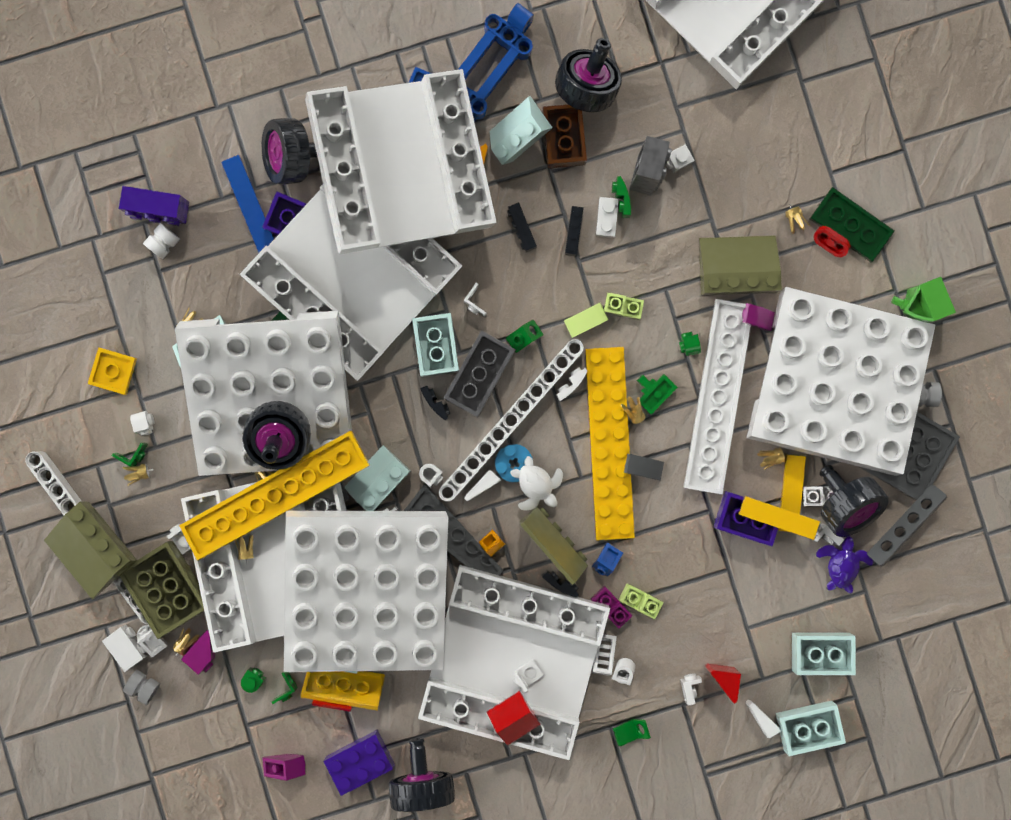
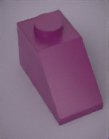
[181,630,215,675]
[262,754,306,781]

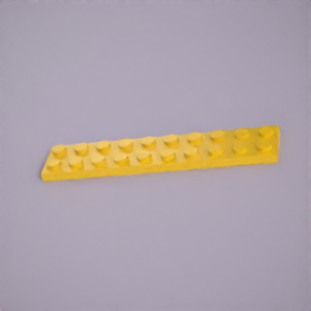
[585,347,635,540]
[179,431,370,560]

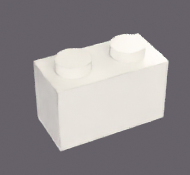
[102,625,148,672]

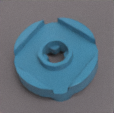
[495,444,533,482]

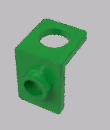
[506,320,543,353]
[111,443,148,467]
[272,671,298,704]
[613,719,651,747]

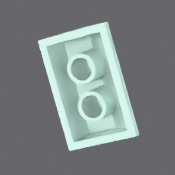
[490,96,552,165]
[345,445,411,511]

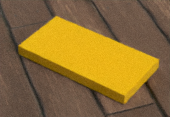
[301,671,385,711]

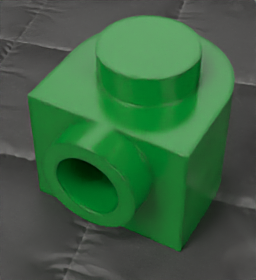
[679,331,701,356]
[241,667,267,693]

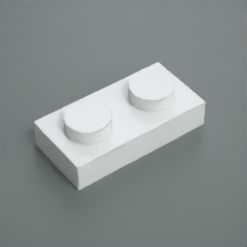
[596,197,619,238]

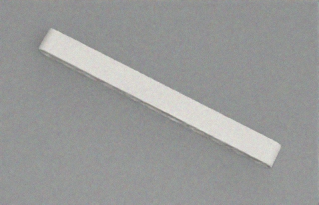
[439,339,584,501]
[25,451,148,624]

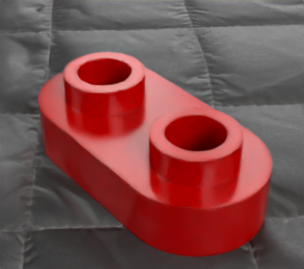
[813,226,850,257]

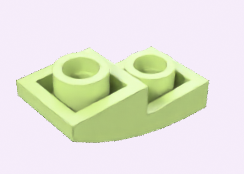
[604,292,644,320]
[564,302,609,338]
[618,583,664,619]

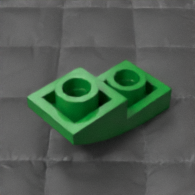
[612,176,631,218]

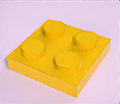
[88,347,137,395]

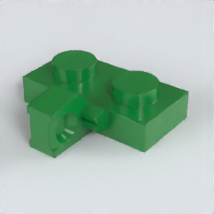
[636,374,678,415]

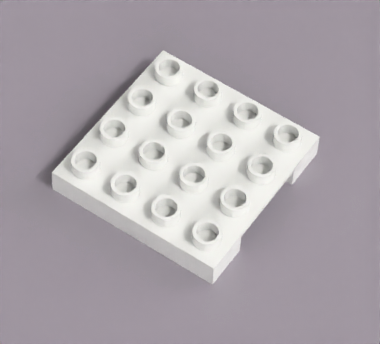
[646,0,825,89]
[305,69,496,255]
[240,184,462,381]
[747,287,935,476]
[175,311,352,476]
[181,482,346,653]
[284,511,448,672]
[418,565,610,760]

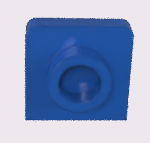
[592,543,623,576]

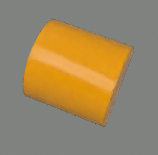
[479,529,505,557]

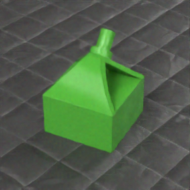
[891,277,956,323]

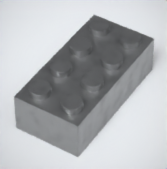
[629,136,672,195]
[444,331,515,417]

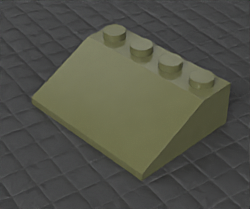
[699,236,782,295]
[44,501,137,599]
[520,507,588,585]
[120,541,204,639]

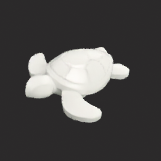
[510,456,563,510]

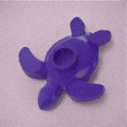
[816,536,873,594]

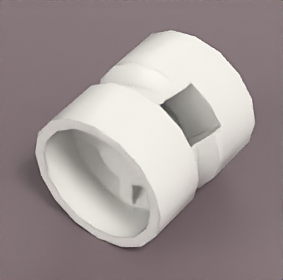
[143,223,180,259]

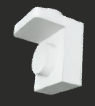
[666,144,694,173]
[167,524,191,554]
[813,524,844,546]
[136,624,168,657]
[680,674,702,706]

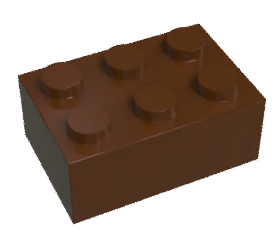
[542,104,587,169]

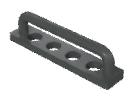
[867,484,947,567]

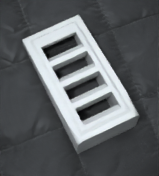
[464,470,501,501]
[592,634,617,676]
[746,699,781,738]

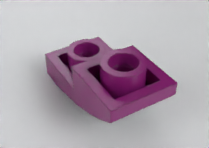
[742,303,775,331]
[591,586,632,629]

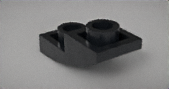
[420,386,451,420]
[542,570,579,598]

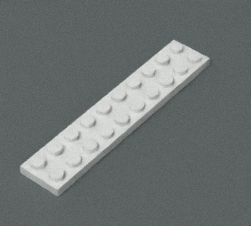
[684,299,751,494]

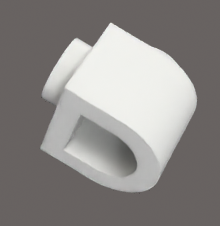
[130,411,155,436]
[419,464,443,487]
[612,658,635,685]

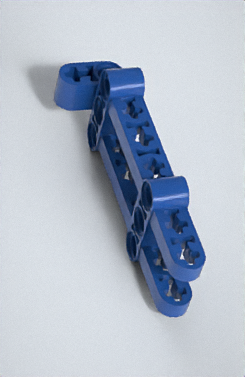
[458,3,534,119]

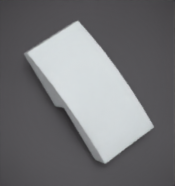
[556,367,587,401]
[803,486,833,506]

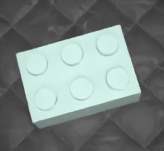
[412,313,459,377]
[792,633,856,675]
[775,701,846,756]

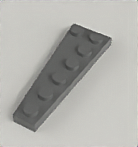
[404,484,503,575]

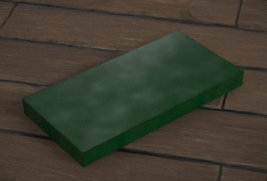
[809,187,895,263]

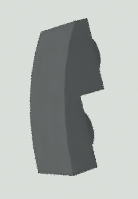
[624,454,664,481]

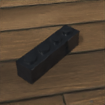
[507,202,537,252]
[565,206,584,256]

